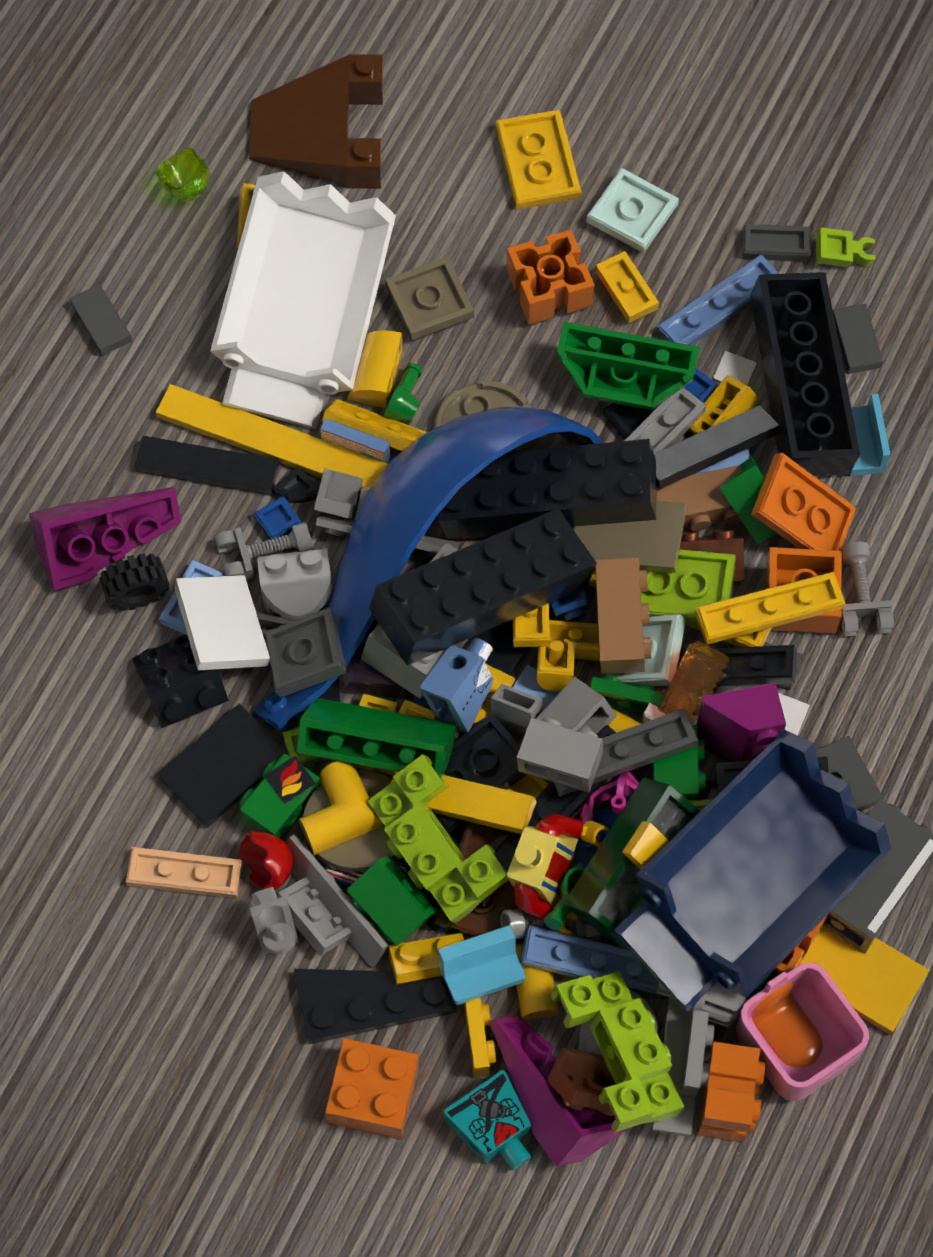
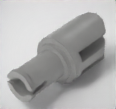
[656,982,746,1028]

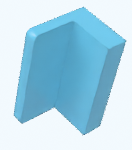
[850,393,890,476]
[438,925,526,1005]

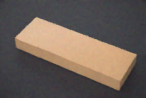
[126,847,243,899]

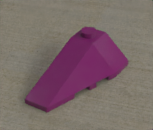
[29,487,181,590]
[490,1015,627,1167]

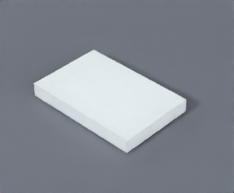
[174,575,270,670]

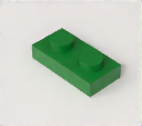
[590,676,664,716]

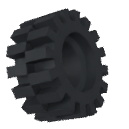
[99,553,170,611]

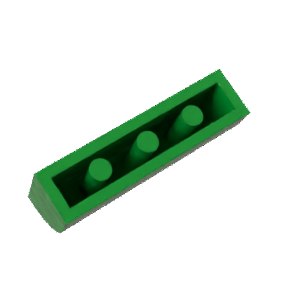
[297,698,456,778]

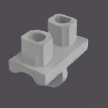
[249,887,298,955]

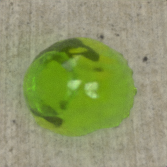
[156,147,210,202]

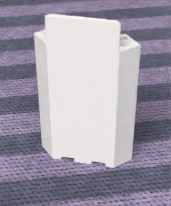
[210,171,396,430]

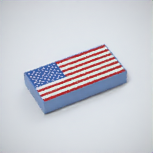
[320,419,390,463]

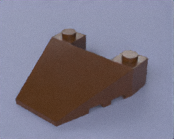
[249,54,383,189]

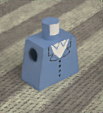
[420,638,493,732]

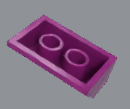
[696,683,786,762]

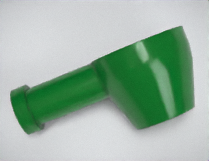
[383,363,423,422]
[544,867,586,931]

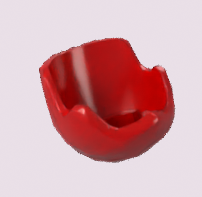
[239,831,293,890]

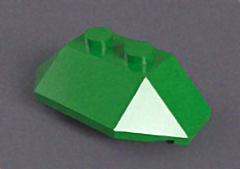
[557,322,700,410]

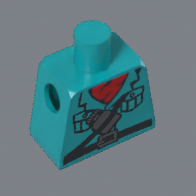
[443,1070,531,1171]

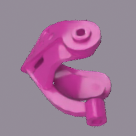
[580,771,639,825]

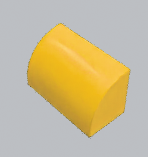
[347,330,402,408]

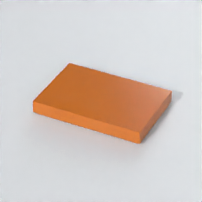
[751,452,857,551]

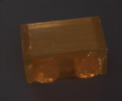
[658,641,729,723]

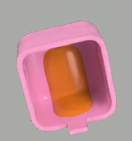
[736,963,869,1101]

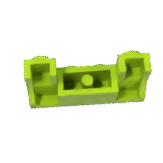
[368,754,508,923]
[550,971,684,1133]

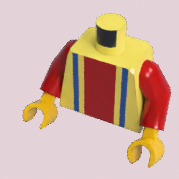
[507,814,609,934]

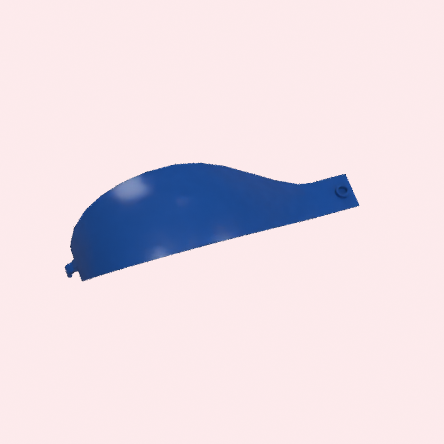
[252,407,604,733]

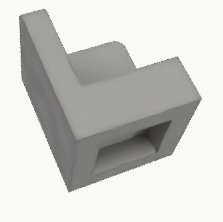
[314,469,363,519]

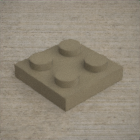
[385,256,474,341]

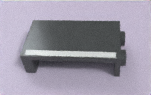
[823,799,933,953]

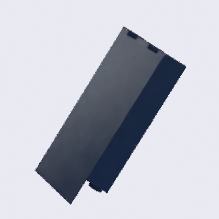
[614,730,891,1012]

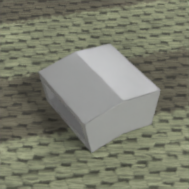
[491,684,542,736]

